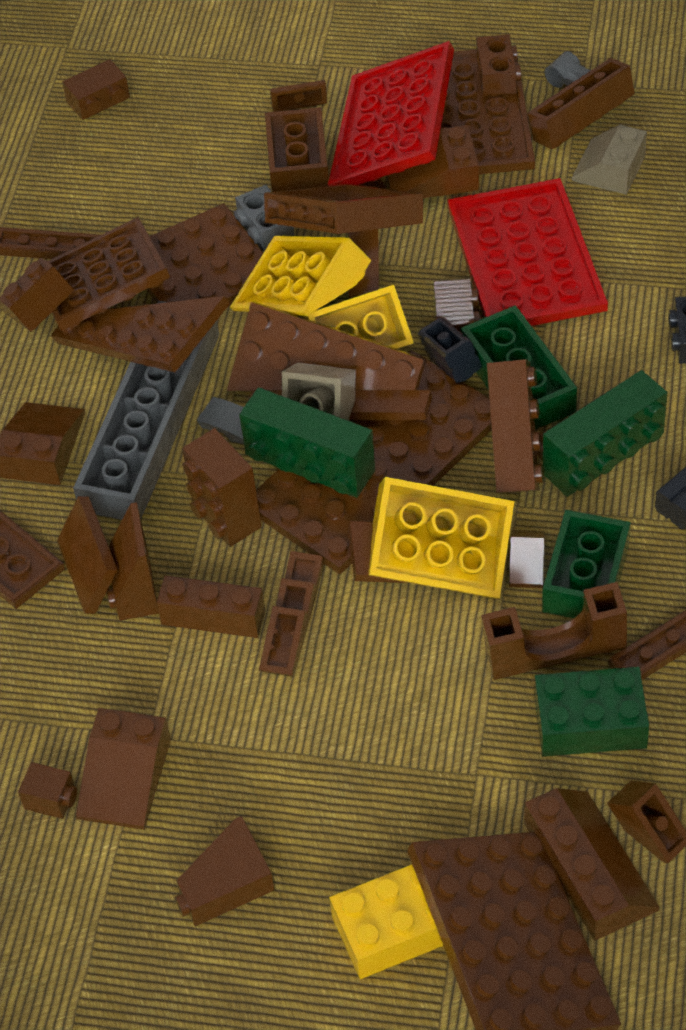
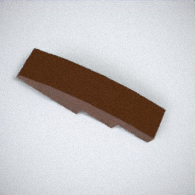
[259,551,324,677]

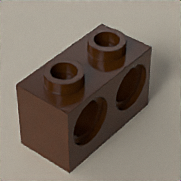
[476,34,521,96]

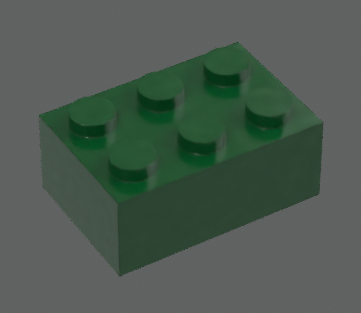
[542,509,631,618]
[534,667,649,757]

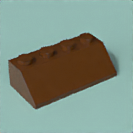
[524,788,660,941]

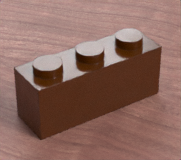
[156,575,266,638]

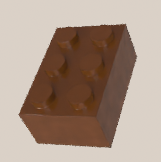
[265,107,329,192]
[182,428,262,547]

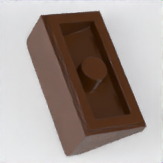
[270,80,327,112]

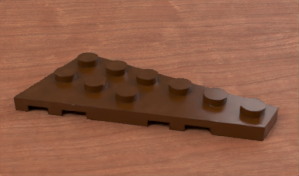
[51,296,230,373]
[227,302,427,391]

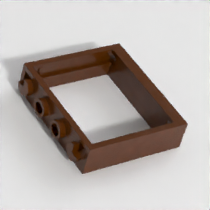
[264,184,424,234]

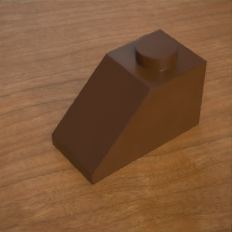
[607,780,686,864]

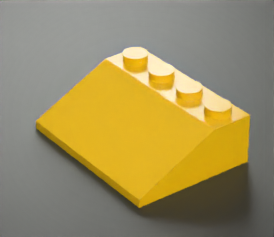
[230,236,371,316]
[368,477,515,599]

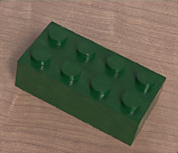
[461,305,577,430]
[543,370,668,497]
[239,387,375,498]

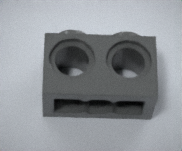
[234,185,295,253]

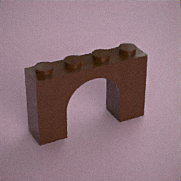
[481,582,627,680]

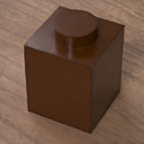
[18,762,77,819]

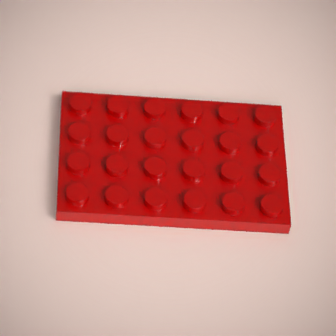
[328,41,454,186]
[447,178,608,326]

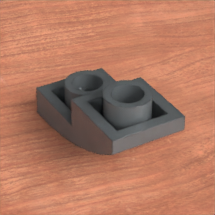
[196,397,244,444]

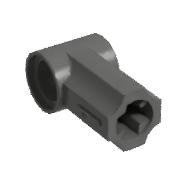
[544,51,591,88]

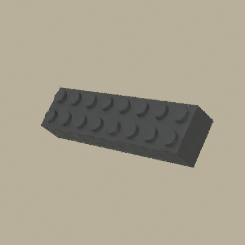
[73,300,219,520]

